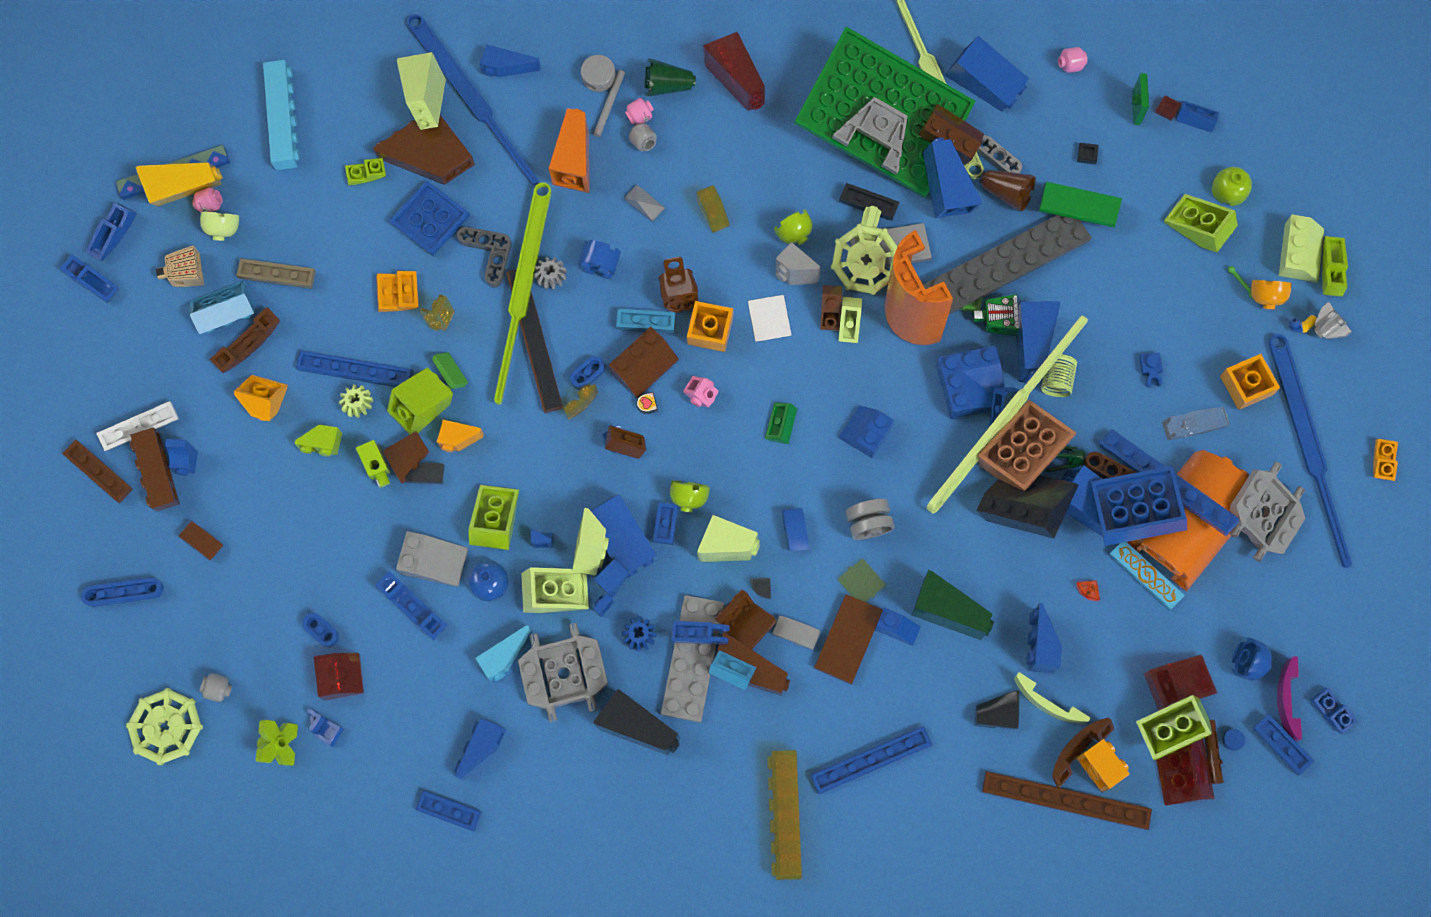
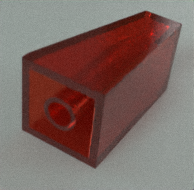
[703,32,765,111]

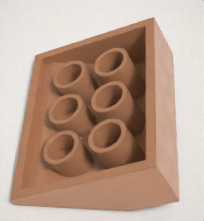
[977,400,1076,491]

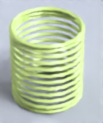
[1041,354,1077,397]

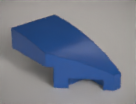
[307,709,344,747]

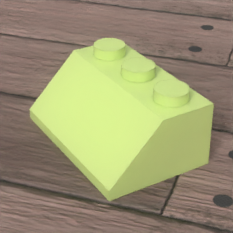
[1279,214,1324,283]
[572,508,609,575]

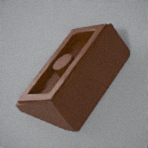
[605,425,646,459]

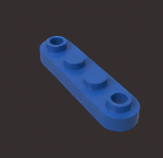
[81,578,164,607]

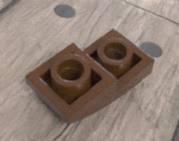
[178,521,223,561]

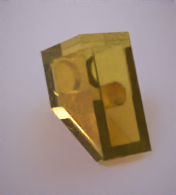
[696,185,730,233]

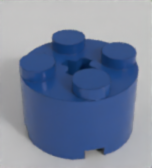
[578,240,621,279]

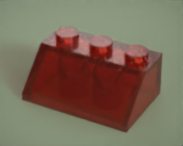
[1156,738,1215,806]

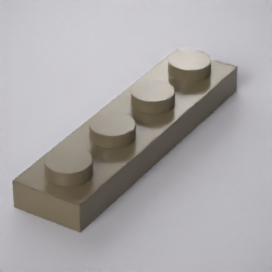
[236,258,316,289]

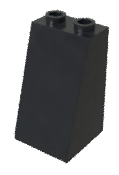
[593,689,680,755]

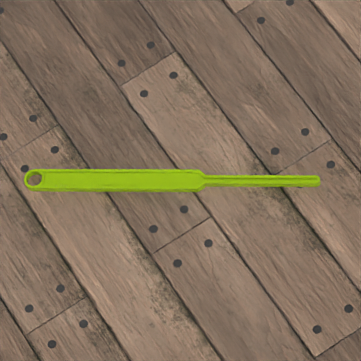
[494,183,552,405]

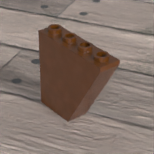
[373,115,475,185]

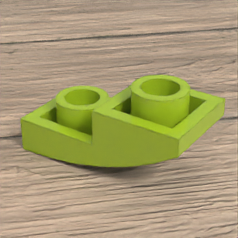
[345,158,386,186]

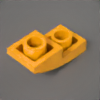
[1373,439,1398,481]

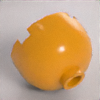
[1251,280,1292,309]

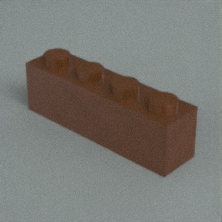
[130,427,180,512]

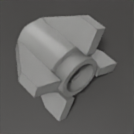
[1314,302,1352,339]

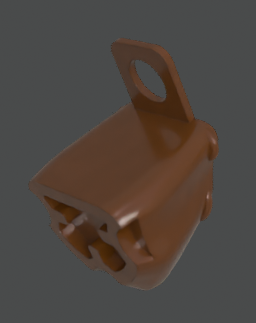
[658,256,699,313]

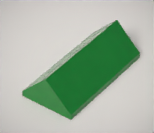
[1039,182,1122,228]

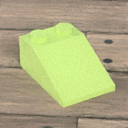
[521,568,589,613]

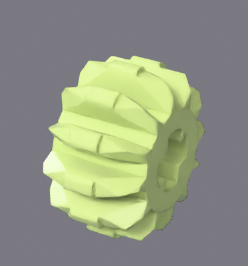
[339,384,373,418]

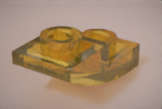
[563,384,598,420]

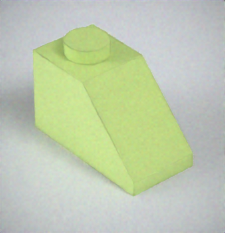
[839,297,862,343]

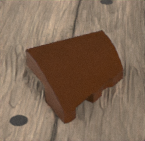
[383,431,429,484]

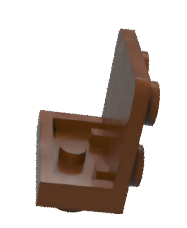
[715,589,776,649]

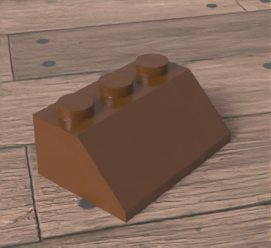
[918,104,984,165]
[609,327,679,398]

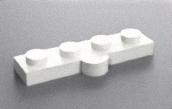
[97,401,179,451]

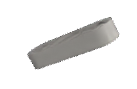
[977,135,1022,173]

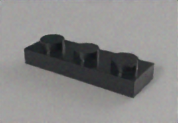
[839,183,900,221]

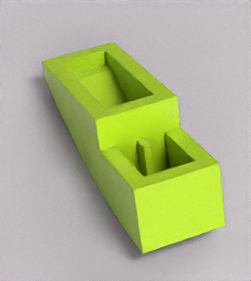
[1322,236,1348,297]

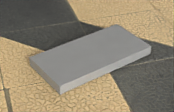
[850,223,932,268]

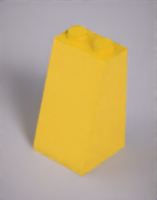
[136,163,223,207]

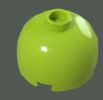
[1212,167,1252,206]
[773,209,813,245]
[670,480,710,512]

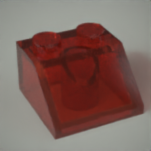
[314,653,364,700]

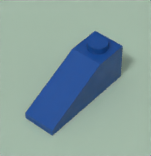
[480,45,541,77]

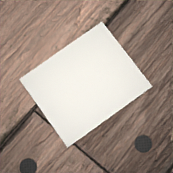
[748,295,792,342]

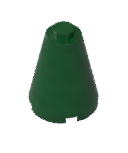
[644,58,696,96]

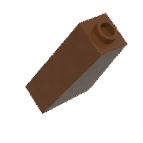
[716,633,790,696]

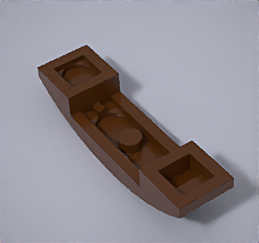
[210,307,280,373]
[1052,717,1114,788]

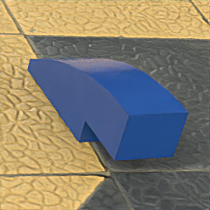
[85,202,137,261]
[60,254,119,303]

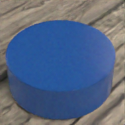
[1222,729,1245,751]

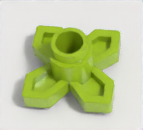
[256,720,298,766]

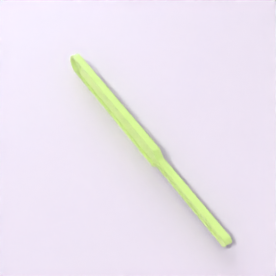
[895,0,984,179]
[927,315,1088,514]

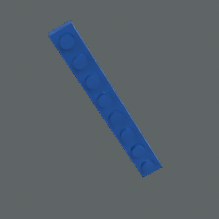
[1099,429,1239,536]

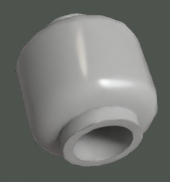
[629,123,657,151]
[200,673,232,702]

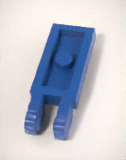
[671,621,729,644]

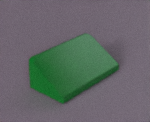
[765,402,797,444]

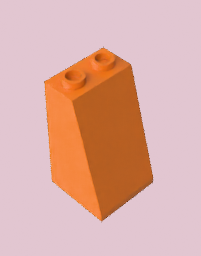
[549,108,590,193]

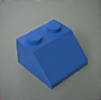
[839,406,894,458]

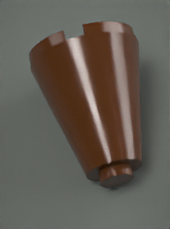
[980,170,1036,211]

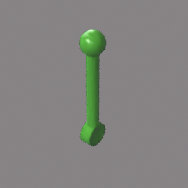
[1228,266,1253,299]

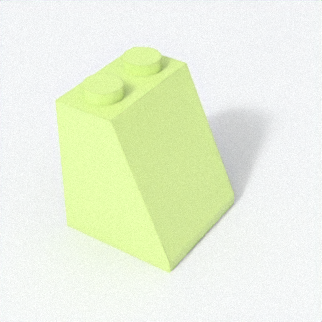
[697,515,760,562]

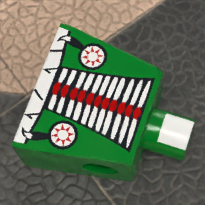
[973,295,1019,336]

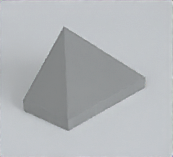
[624,185,665,222]

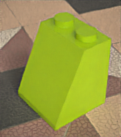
[387,367,453,435]

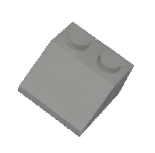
[775,242,820,285]

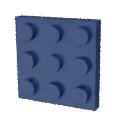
[390,181,470,256]

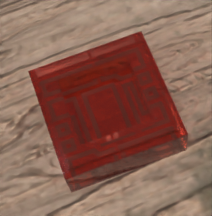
[1155,95,1181,121]

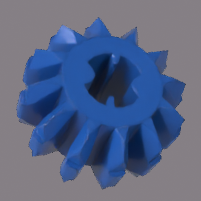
[622,617,657,652]

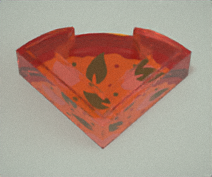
[1076,580,1100,602]

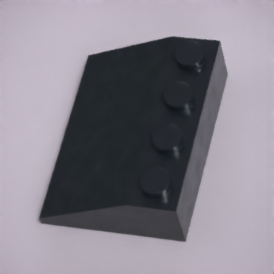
[976,475,1079,539]

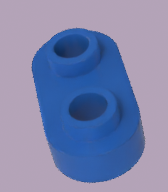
[570,356,605,390]
[302,613,339,647]

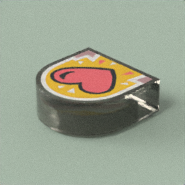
[636,392,658,414]

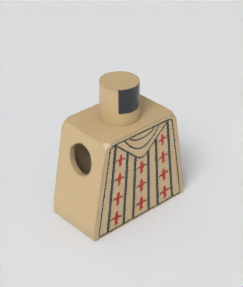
[156,245,204,287]

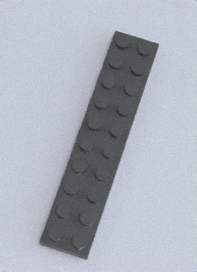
[923,215,1092,315]

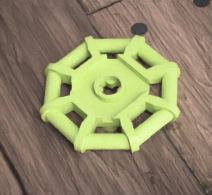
[830,223,897,295]
[126,688,203,765]

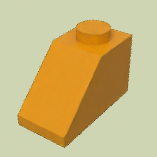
[437,420,484,452]

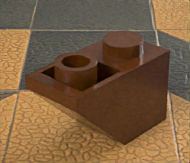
[820,285,842,331]

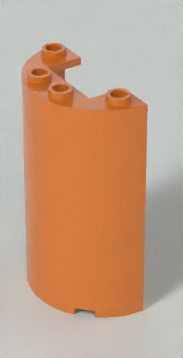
[884,230,953,345]
[1127,450,1249,592]

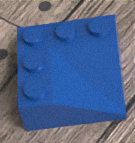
[936,345,1005,419]

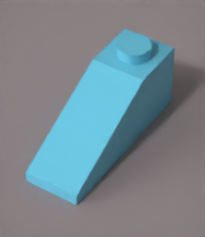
[475,625,532,681]

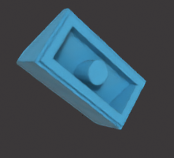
[709,650,756,690]

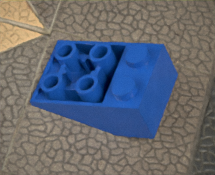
[1026,603,1062,674]

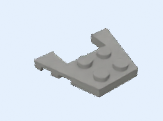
[832,97,907,175]

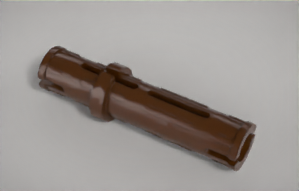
[1204,720,1224,784]

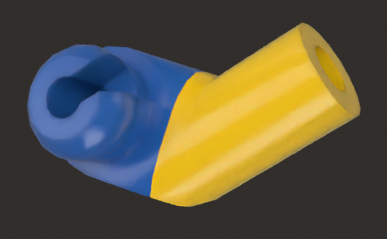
[1289,315,1317,333]

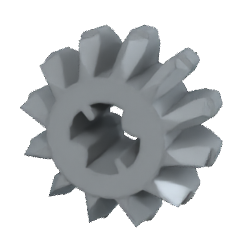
[534,257,567,290]

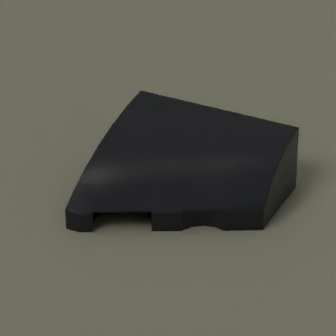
[975,690,1019,729]

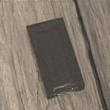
[404,463,445,484]

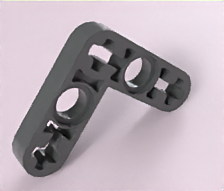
[457,227,512,287]

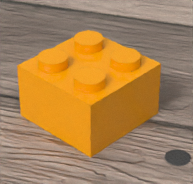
[687,301,733,352]
[1220,354,1280,410]
[1076,739,1130,793]

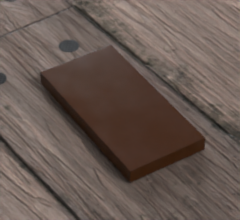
[814,594,883,685]

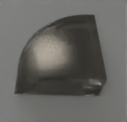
[750,578,771,599]

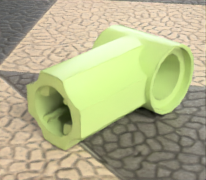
[855,206,881,241]

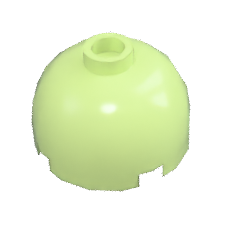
[200,212,239,241]

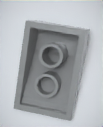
[396,531,468,587]

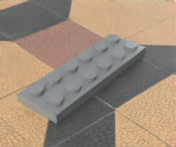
[661,595,724,723]

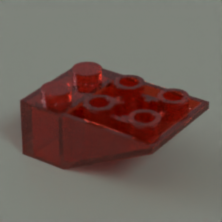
[1144,654,1217,711]

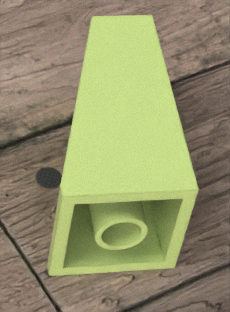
[397,52,446,130]

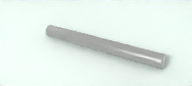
[593,70,625,137]

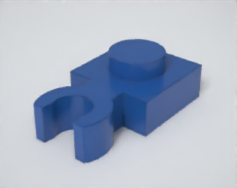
[1139,353,1163,388]

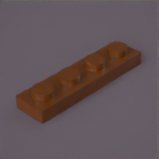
[62,440,133,504]

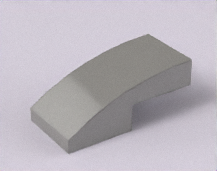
[772,615,820,650]

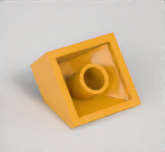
[234,375,288,421]

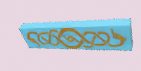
[1109,542,1185,611]

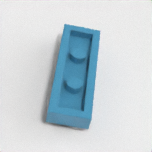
[616,309,676,333]

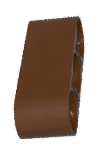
[1084,452,1136,479]

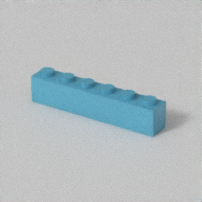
[263,60,300,170]

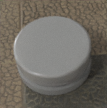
[581,55,616,92]

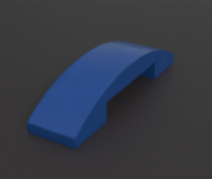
[375,571,448,641]

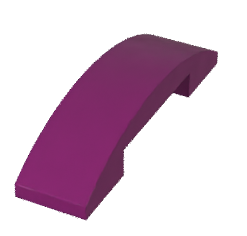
[1277,656,1302,742]

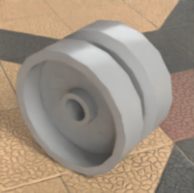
[845,499,895,540]

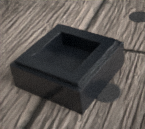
[1077,142,1099,165]

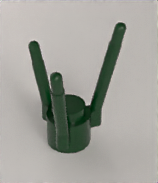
[1046,445,1085,472]

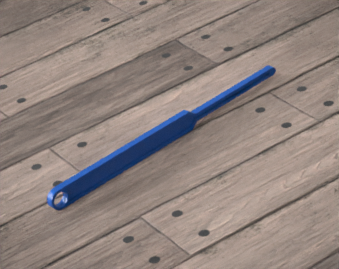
[407,14,539,186]
[1269,334,1352,568]

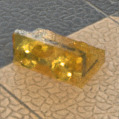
[420,294,455,331]

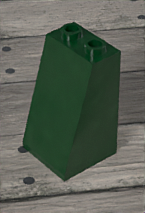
[912,570,994,640]

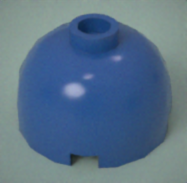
[468,560,509,602]
[1231,637,1272,680]

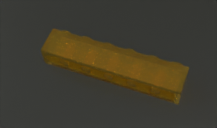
[767,750,802,881]

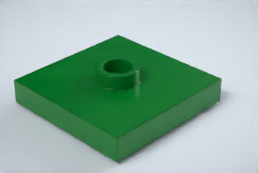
[1132,73,1149,125]

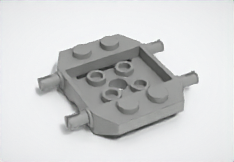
[1229,462,1305,562]
[518,623,608,723]

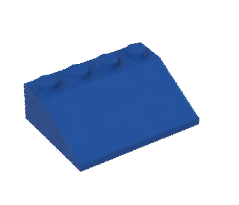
[1091,466,1187,546]

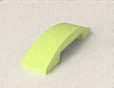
[1014,672,1090,724]

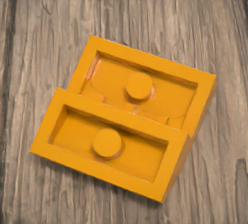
[376,271,418,312]

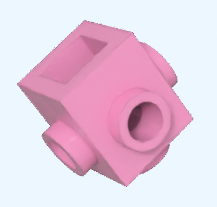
[683,376,719,407]

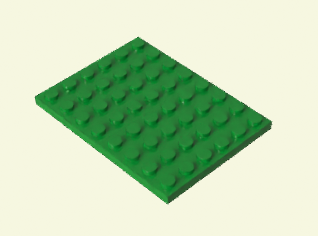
[794,26,976,198]

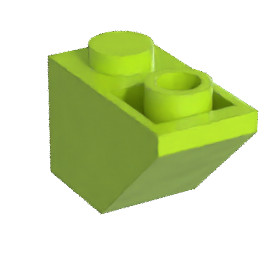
[295,425,342,457]

